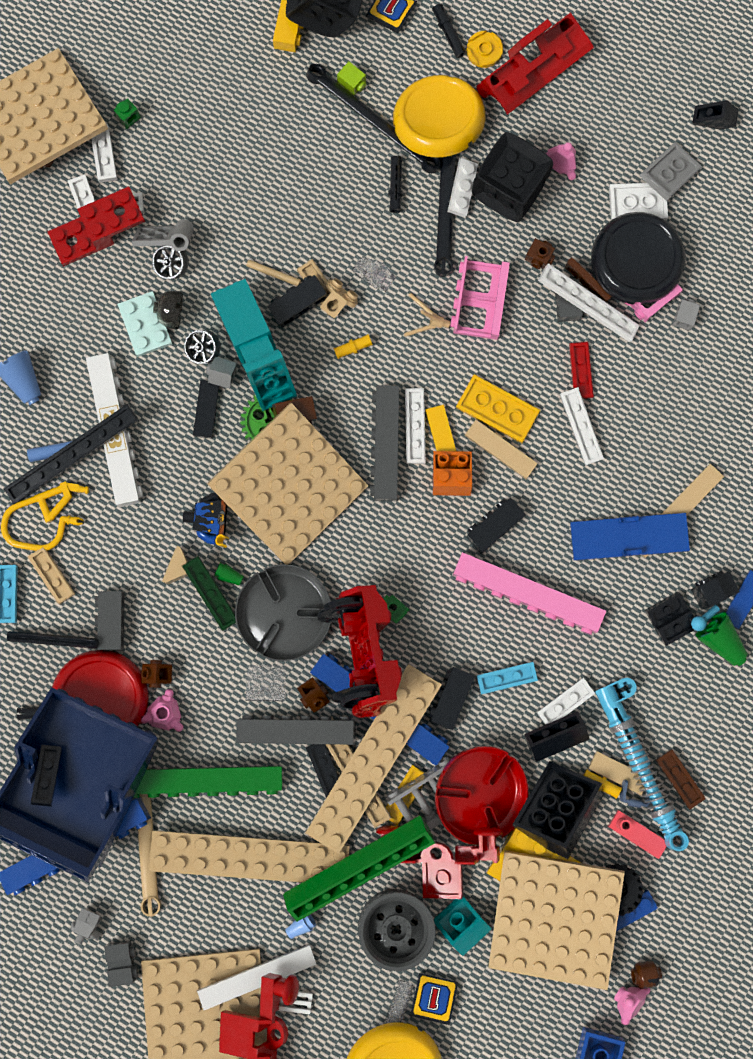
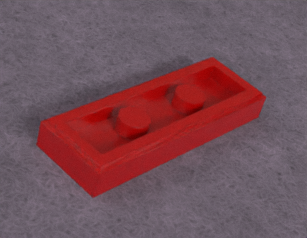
[569,342,594,399]

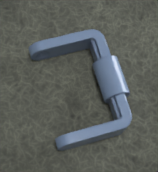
[620,780,651,808]

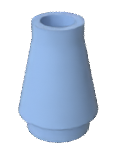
[285,914,316,939]

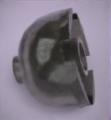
[153,291,183,329]

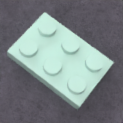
[117,291,172,357]

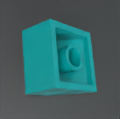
[433,896,492,956]

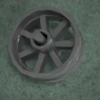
[152,245,189,279]
[184,330,221,364]

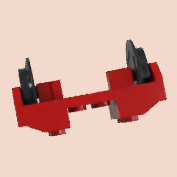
[317,585,402,718]

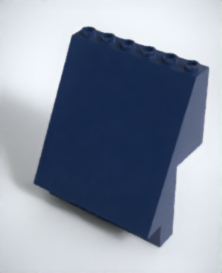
[0,687,158,883]

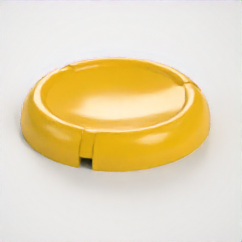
[393,75,486,157]
[347,1022,442,1059]

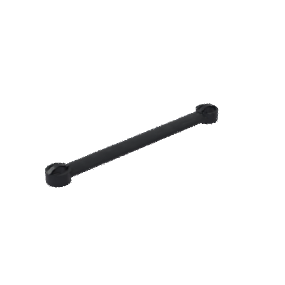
[306,64,441,174]
[434,154,456,277]

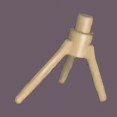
[404,293,450,337]

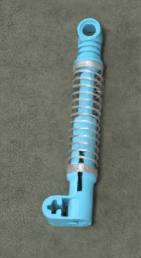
[595,678,689,851]

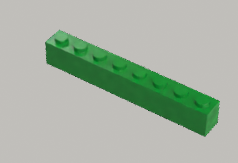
[134,766,282,798]
[283,815,435,922]

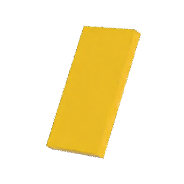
[456,374,540,444]

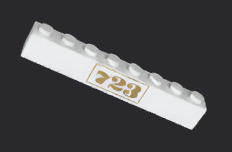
[86,353,143,507]

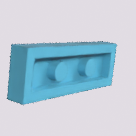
[0,565,18,623]
[476,662,538,694]

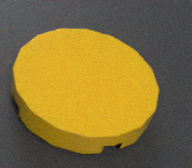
[466,31,503,68]

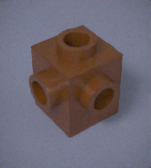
[525,238,556,270]
[141,660,172,688]
[297,677,330,713]

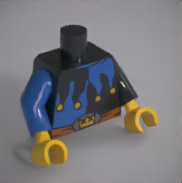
[183,492,229,548]

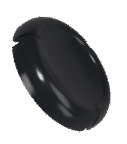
[591,212,686,305]

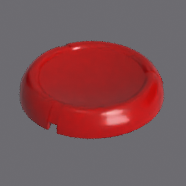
[52,650,149,726]
[435,746,528,845]

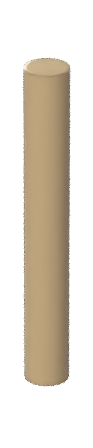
[246,260,301,286]

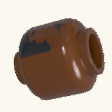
[631,961,662,989]

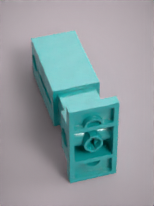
[211,279,297,411]

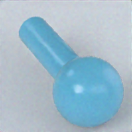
[691,605,720,631]

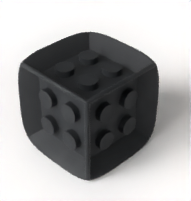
[286,0,363,37]
[472,132,553,222]

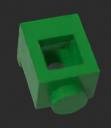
[114,98,141,129]
[383,594,409,625]

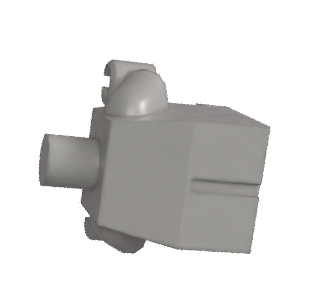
[70,908,102,945]

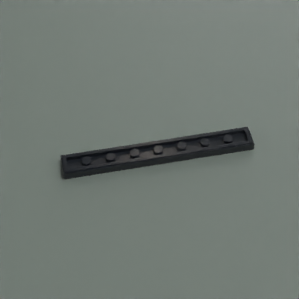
[3,404,139,505]

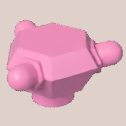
[546,142,576,180]
[141,689,183,732]
[614,987,650,1025]

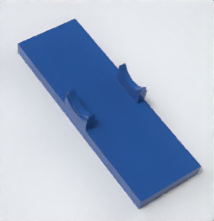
[570,513,690,561]

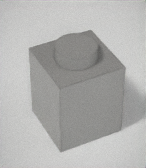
[672,299,700,331]
[206,357,237,389]

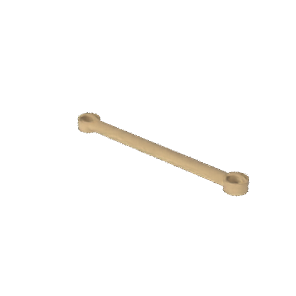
[135,766,162,917]

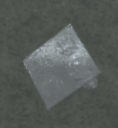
[245,665,286,702]

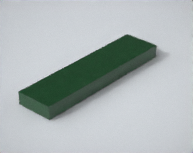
[182,555,236,631]

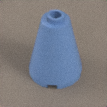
[0,350,41,405]

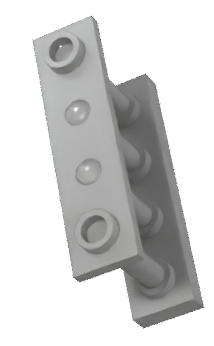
[385,756,453,830]

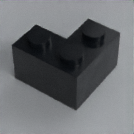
[691,570,740,610]

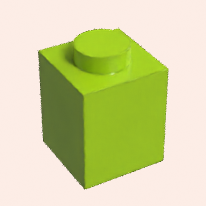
[337,61,366,95]

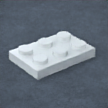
[609,183,668,221]

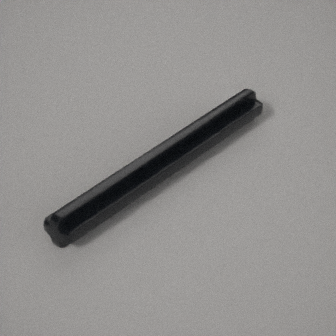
[6,631,99,649]

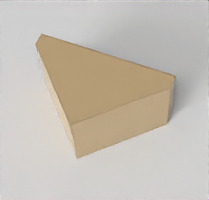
[162,546,188,584]

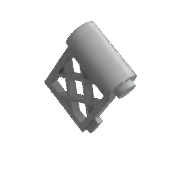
[132,219,194,251]

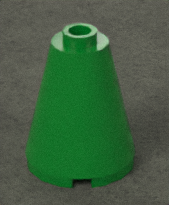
[696,612,748,666]

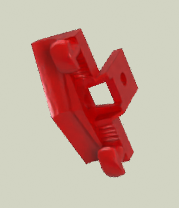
[476,12,594,115]

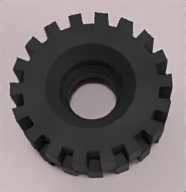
[605,863,643,916]

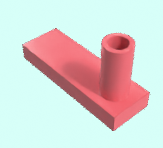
[607,810,667,859]

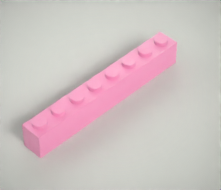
[453,552,606,635]

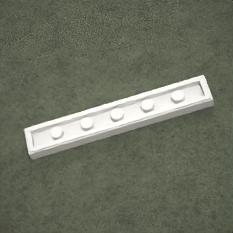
[538,264,640,342]
[197,945,316,1010]

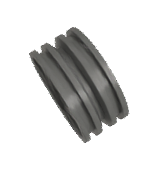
[358,889,435,971]

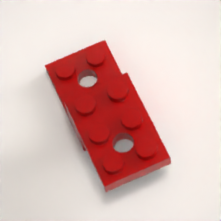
[47,186,145,267]

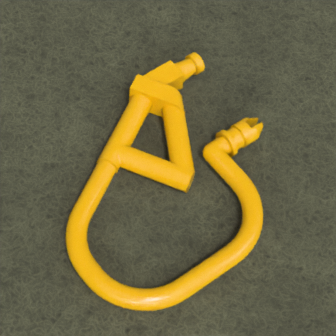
[1,481,89,551]

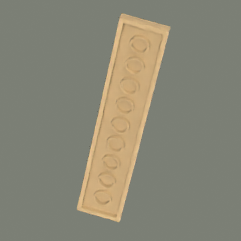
[305,664,442,854]
[148,830,350,882]

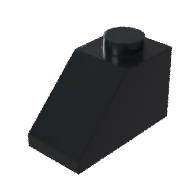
[692,100,739,130]

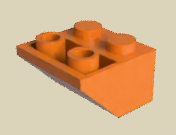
[433,451,472,496]

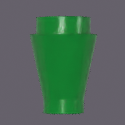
[214,562,244,586]

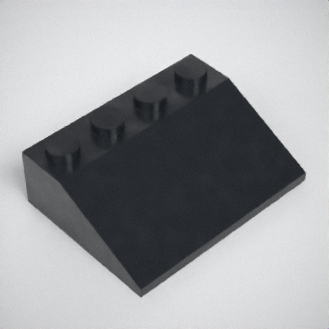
[513,761,604,859]

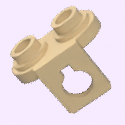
[320,278,358,318]

